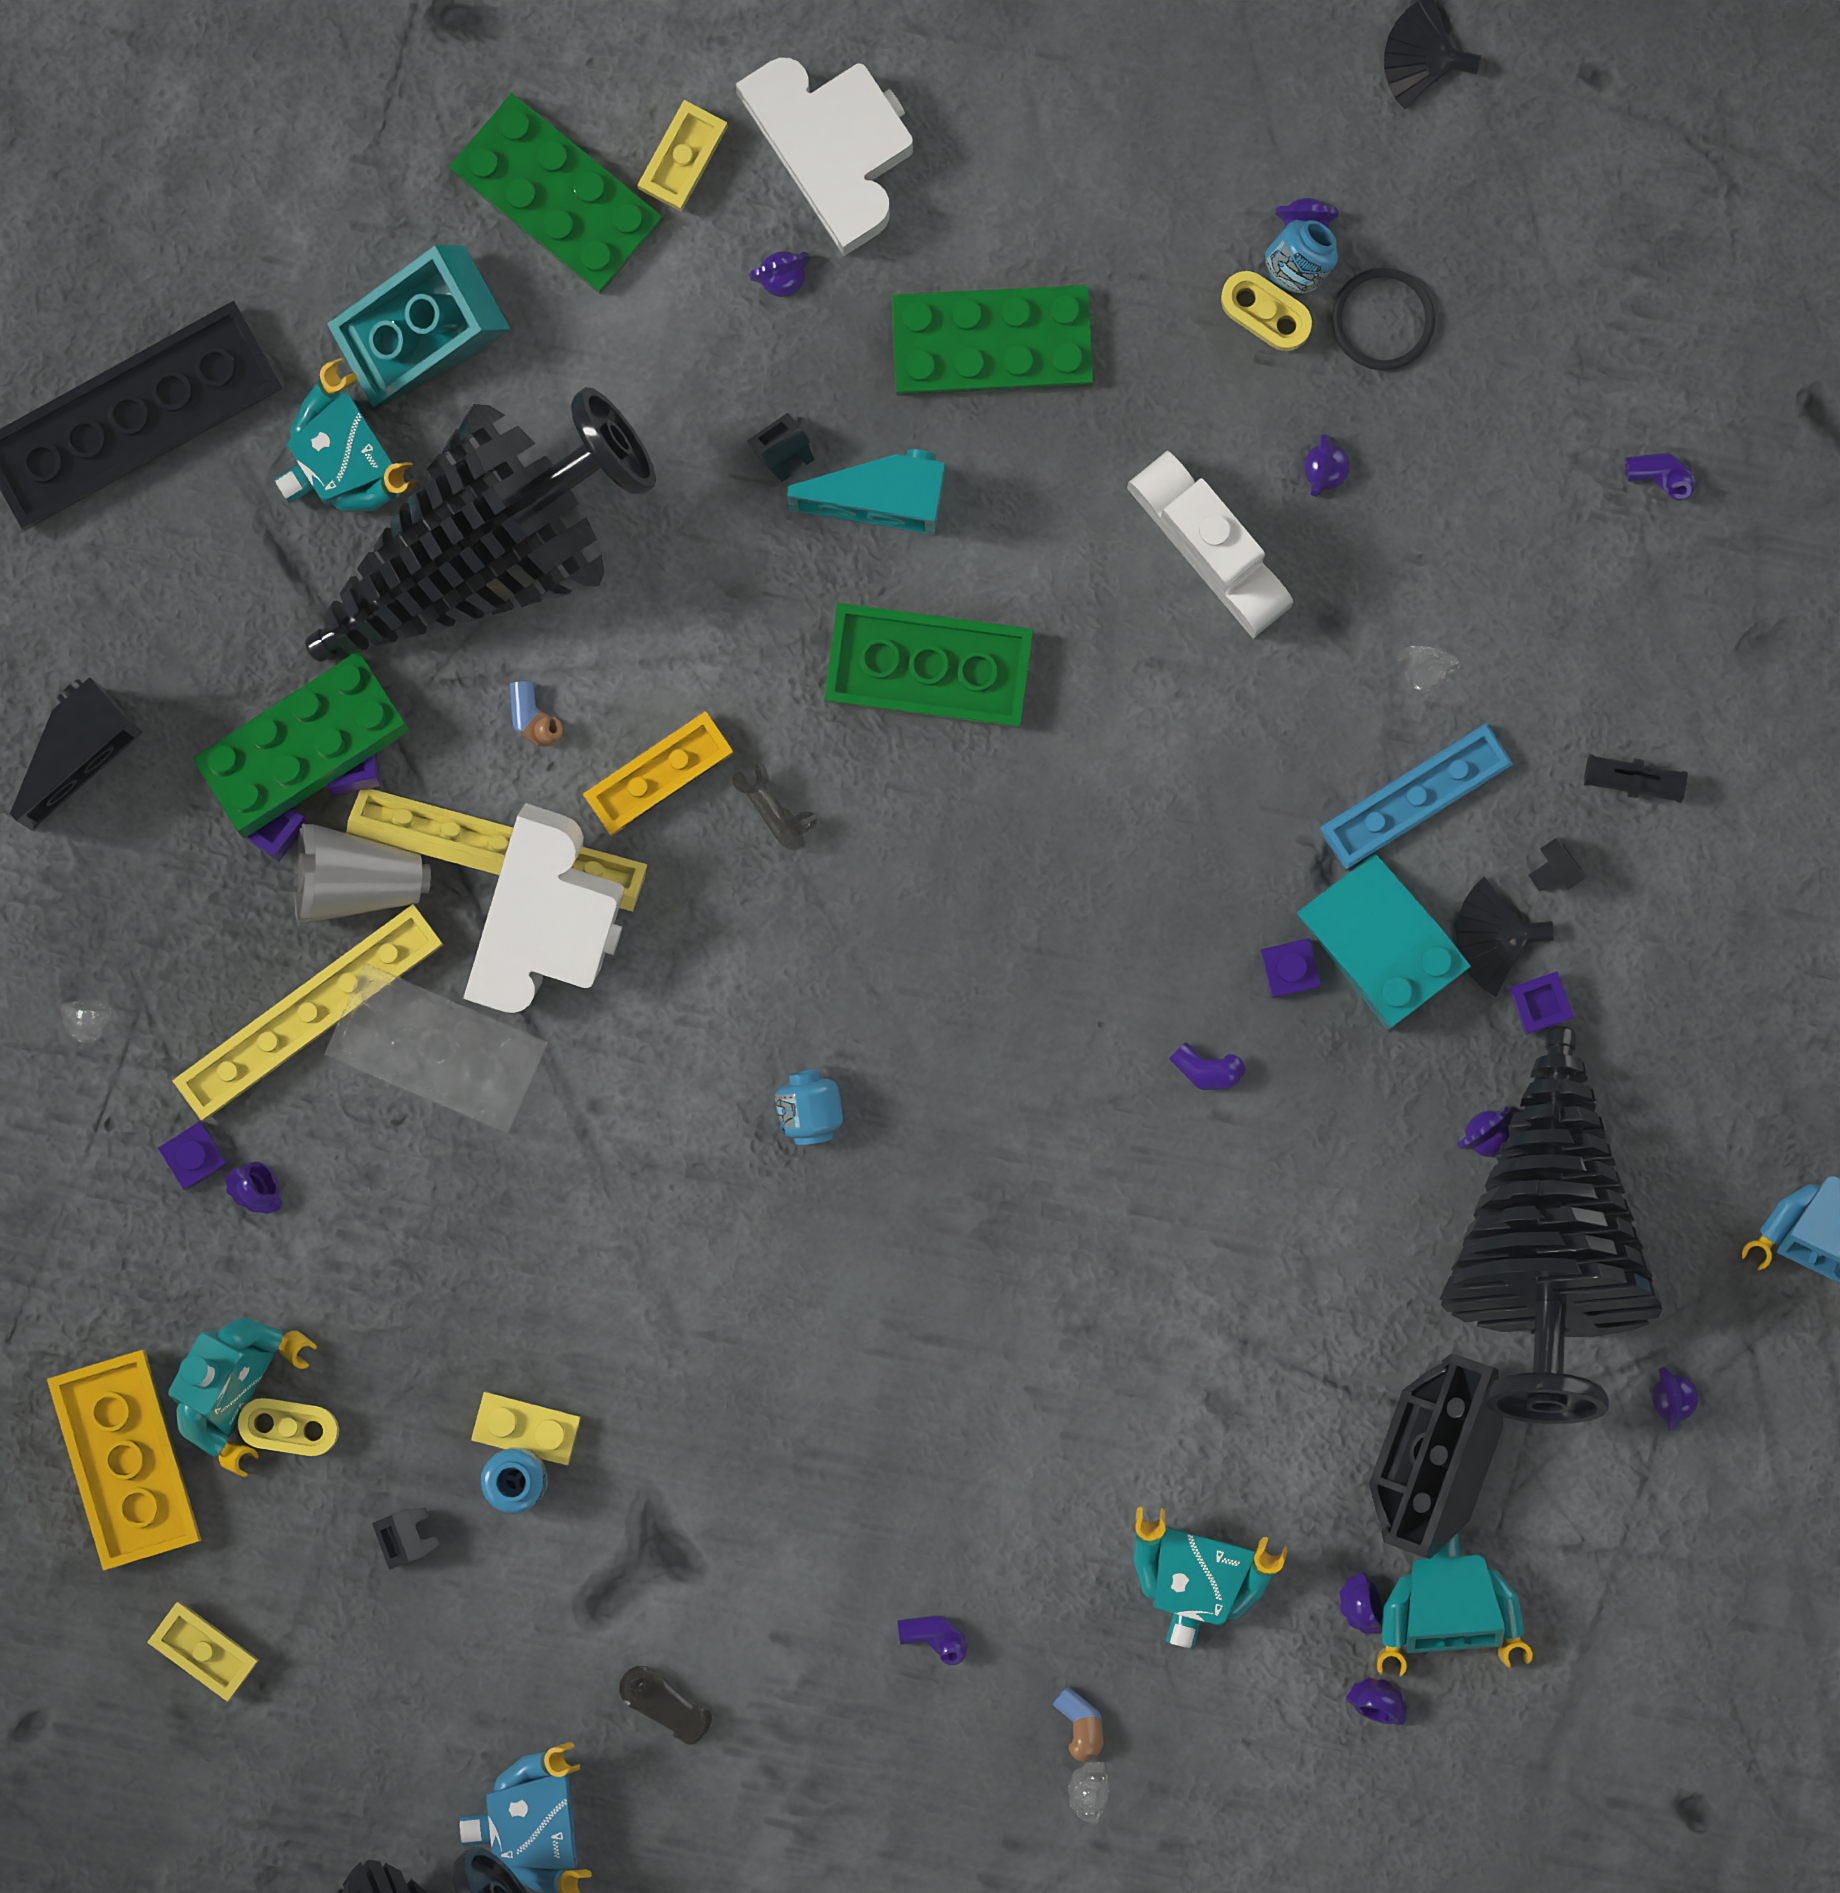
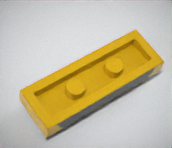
[583,711,734,836]

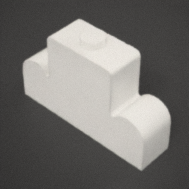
[736,58,913,256]
[1127,451,1293,639]
[463,803,624,1013]

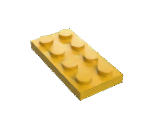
[47,1350,202,1571]

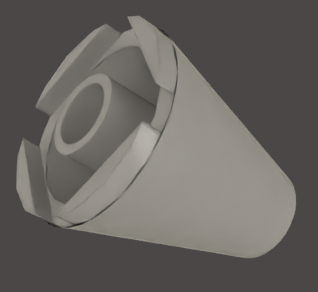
[294,824,431,923]

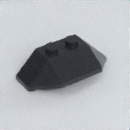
[1369,1353,1504,1559]

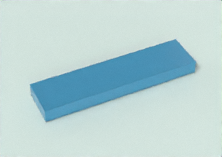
[1319,723,1513,870]

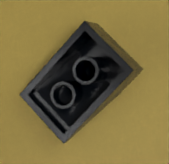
[10,677,143,830]

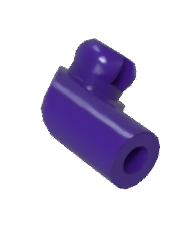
[1625,453,1695,501]
[1169,1042,1245,1090]
[897,1615,968,1665]

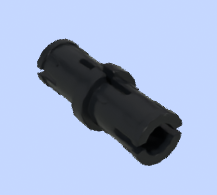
[1583,754,1688,803]

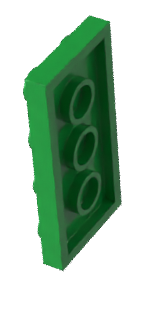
[449,93,663,294]
[891,285,1093,395]
[824,603,1033,728]
[192,652,410,839]

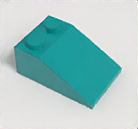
[327,245,511,408]
[787,449,945,536]
[1296,853,1471,1031]

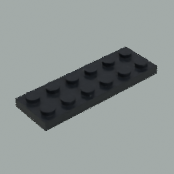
[0,300,283,531]

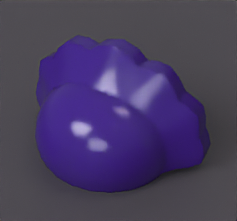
[1275,198,1339,228]
[749,251,810,297]
[1304,434,1349,497]
[1457,1105,1511,1157]
[225,1162,282,1214]
[1652,1367,1698,1431]
[1339,1572,1383,1634]
[1346,1677,1406,1725]

